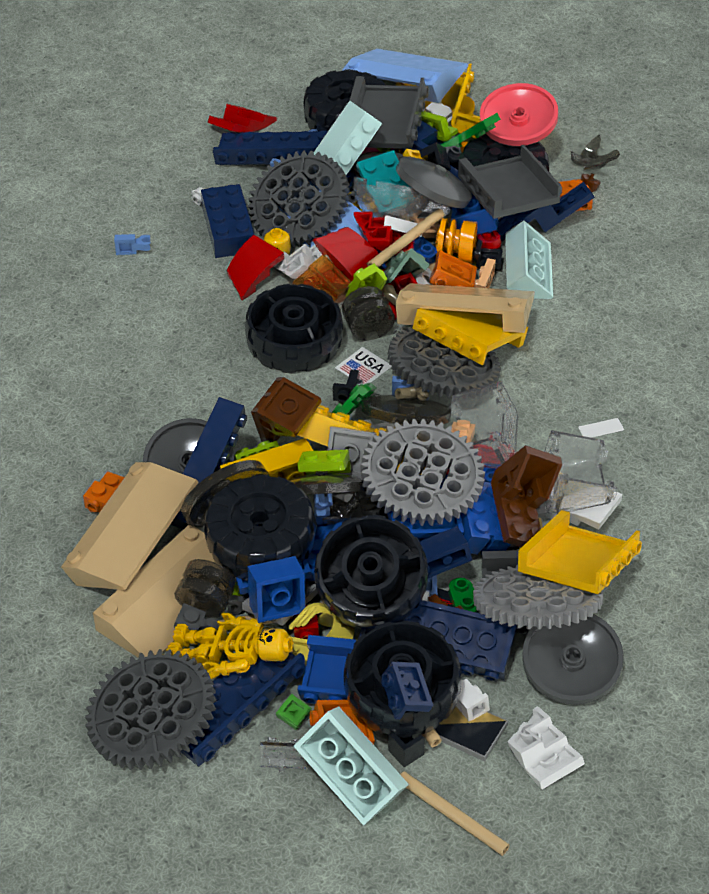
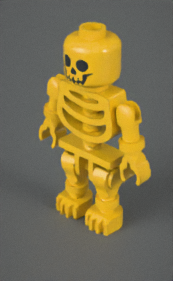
[166,613,293,679]

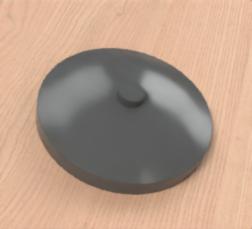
[396,156,472,208]
[143,418,235,498]
[522,614,623,705]

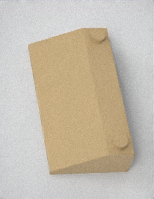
[396,283,535,333]
[61,462,199,590]
[93,524,236,658]

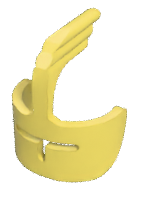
[288,603,355,639]

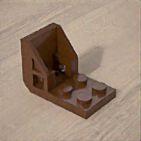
[251,377,322,443]
[491,445,562,547]

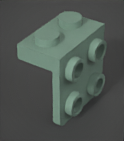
[383,248,430,285]

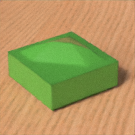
[276,693,312,730]

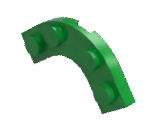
[441,113,501,148]
[332,382,377,415]

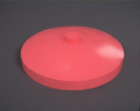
[480,83,558,146]

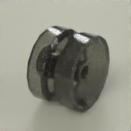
[342,286,395,341]
[174,559,237,618]

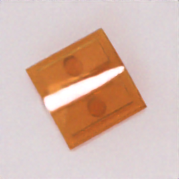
[292,255,351,302]

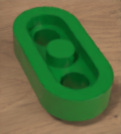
[448,578,479,613]

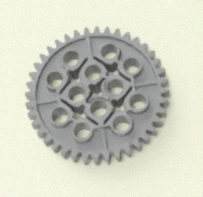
[360,419,485,526]
[473,565,603,629]

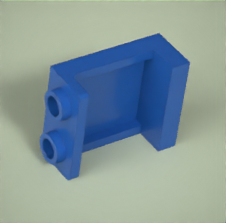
[297,635,356,704]

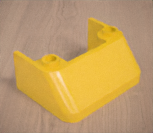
[451,73,480,138]

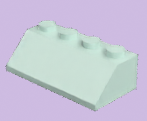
[314,101,382,175]
[505,220,553,299]
[294,706,409,825]

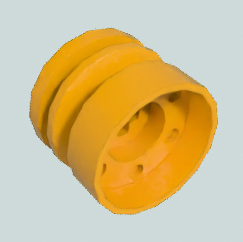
[435,218,477,265]

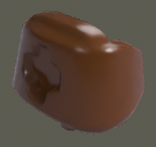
[581,173,601,192]

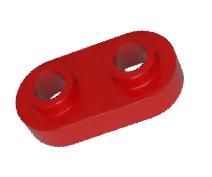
[476,230,501,249]

